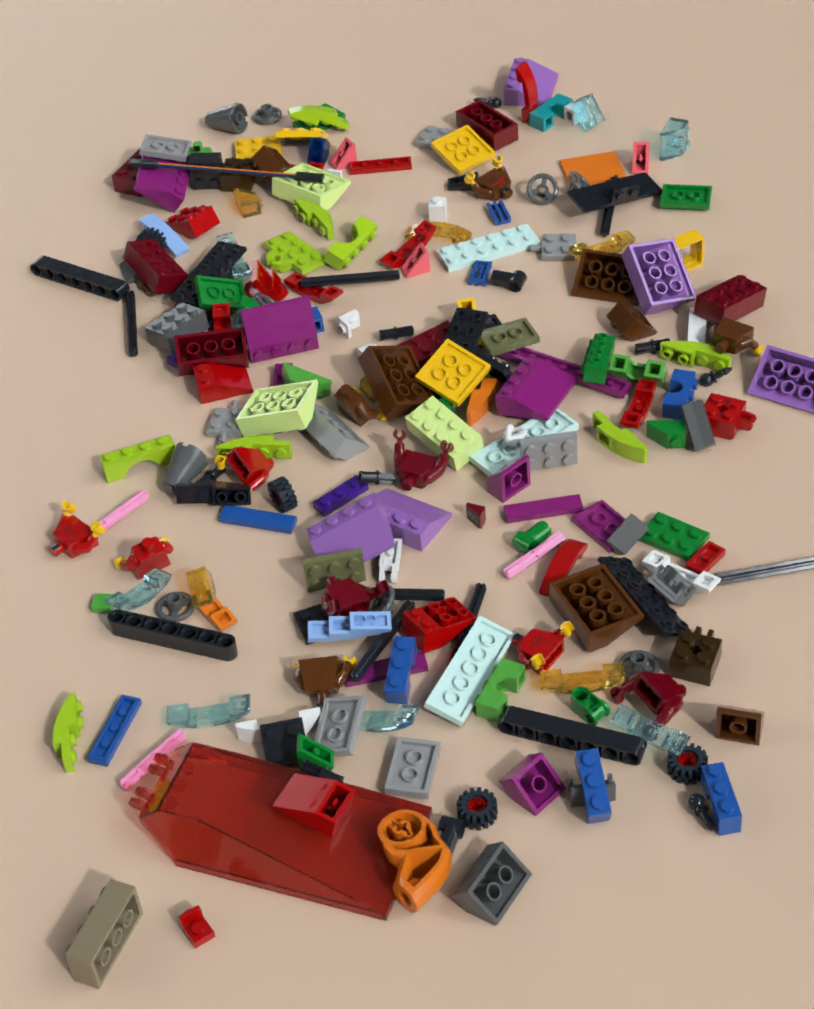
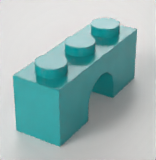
[529,93,573,132]

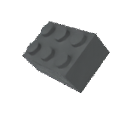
[145,302,209,353]

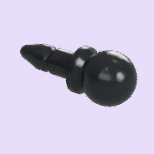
[473,97,502,108]
[699,367,732,387]
[688,793,714,831]

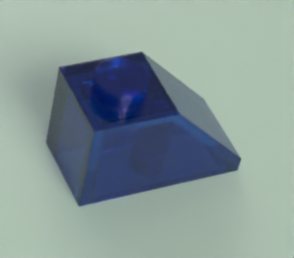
[307,138,330,164]

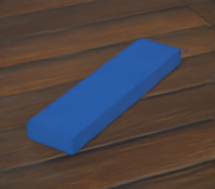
[219,505,297,534]
[87,695,142,767]

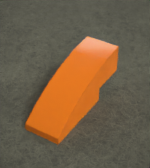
[467,378,498,426]

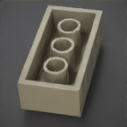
[65,879,143,989]

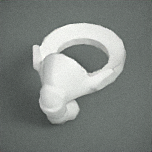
[502,424,527,447]

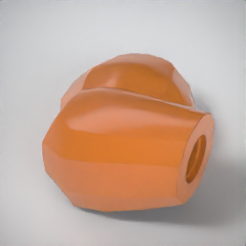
[377,809,452,913]

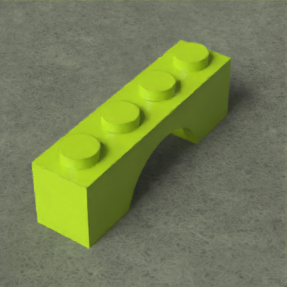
[324,215,378,271]
[99,434,175,483]

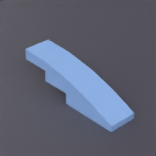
[139,213,189,258]
[308,611,392,642]

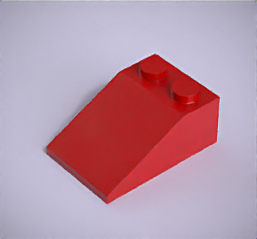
[192,363,254,404]

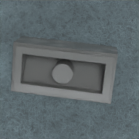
[119,260,137,284]
[606,514,649,555]

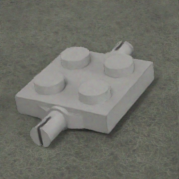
[531,233,587,261]
[206,400,243,445]

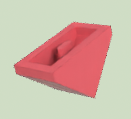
[329,137,357,170]
[632,142,649,174]
[401,242,431,278]

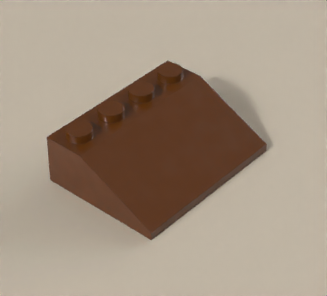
[571,249,639,306]
[358,346,436,418]
[549,563,644,653]

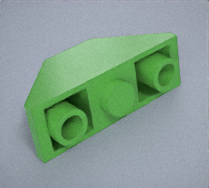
[282,362,332,398]

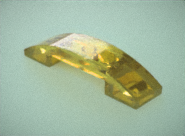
[405,221,472,244]
[569,230,635,259]
[540,662,626,694]

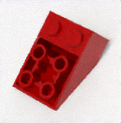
[166,205,220,239]
[401,597,477,654]
[272,773,356,838]

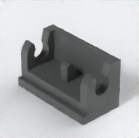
[647,565,697,606]
[567,773,616,807]

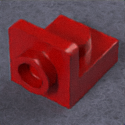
[179,905,216,949]

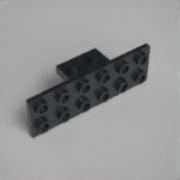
[567,172,662,213]
[170,241,247,307]
[433,307,489,405]
[597,556,692,637]

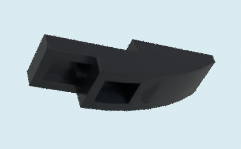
[176,481,251,506]

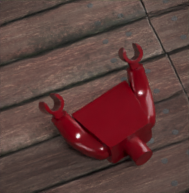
[393,429,454,491]
[321,576,390,616]
[610,672,686,742]

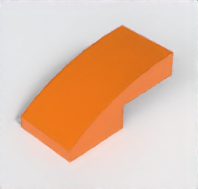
[199,597,238,632]

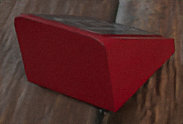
[466,502,486,529]

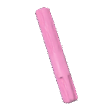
[98,490,149,536]
[503,531,565,579]
[119,729,186,790]

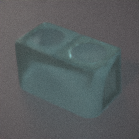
[572,94,605,132]

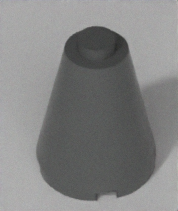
[205,103,248,133]
[162,442,209,495]

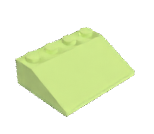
[272,162,351,211]
[235,379,318,437]

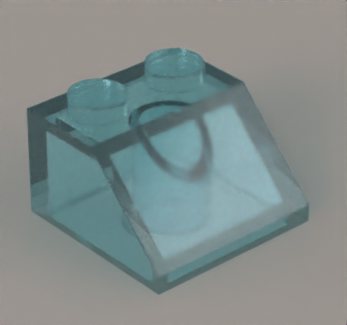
[659,117,690,161]

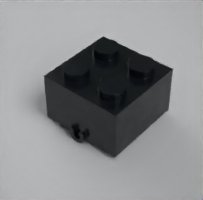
[188,152,224,190]

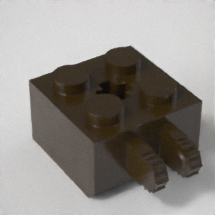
[220,158,265,192]
[669,626,722,686]

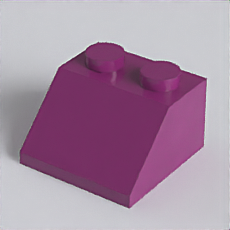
[487,455,531,503]
[499,752,566,816]

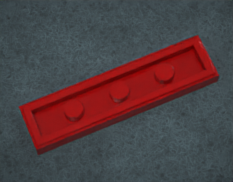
[349,156,412,175]

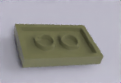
[479,317,540,356]
[302,548,366,592]

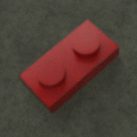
[685,541,726,575]

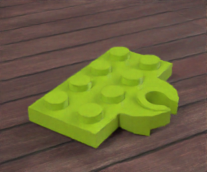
[263,231,327,275]

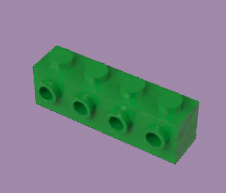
[581,333,616,385]

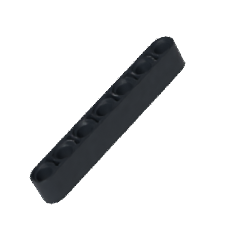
[30,255,130,301]
[107,609,238,661]
[497,706,647,766]

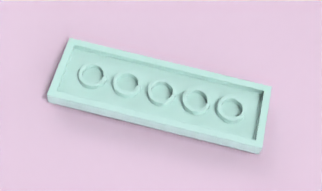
[436,224,541,273]
[469,408,579,476]
[424,615,515,727]

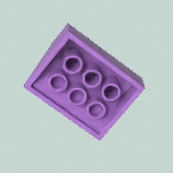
[503,57,558,107]
[621,238,696,315]
[747,345,814,414]
[375,488,452,552]
[307,492,395,563]

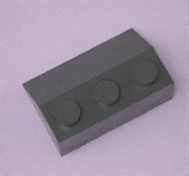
[451,841,532,926]

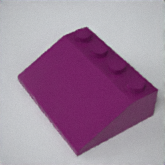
[133,156,190,213]
[241,295,319,363]
[495,357,577,421]

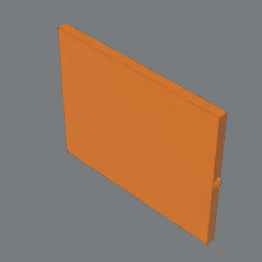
[560,151,626,186]

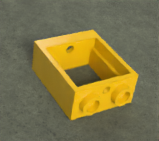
[674,229,705,271]

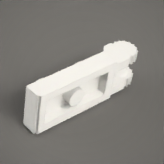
[379,538,403,583]

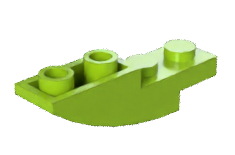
[288,105,350,130]
[293,197,334,241]
[660,341,732,371]
[592,410,648,464]
[216,435,293,459]
[53,692,84,773]

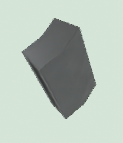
[681,399,716,452]

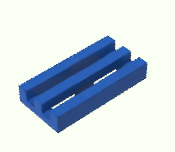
[487,200,511,225]
[468,260,492,287]

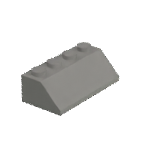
[304,404,370,460]

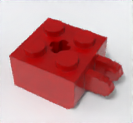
[704,393,757,440]

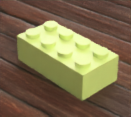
[405,395,484,471]

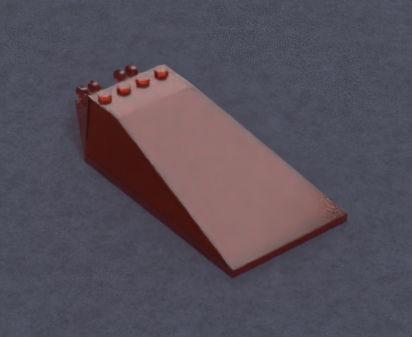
[128,742,432,921]

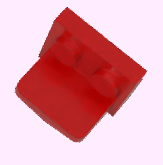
[244,259,289,303]

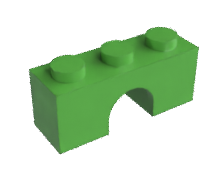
[608,353,668,387]
[474,658,526,723]

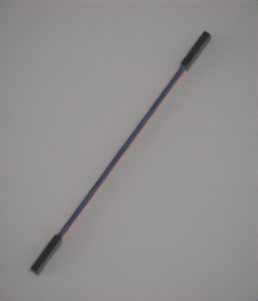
[129,158,324,182]

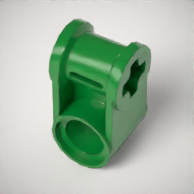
[571,686,611,726]

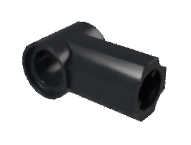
[491,270,527,292]
[438,815,466,855]

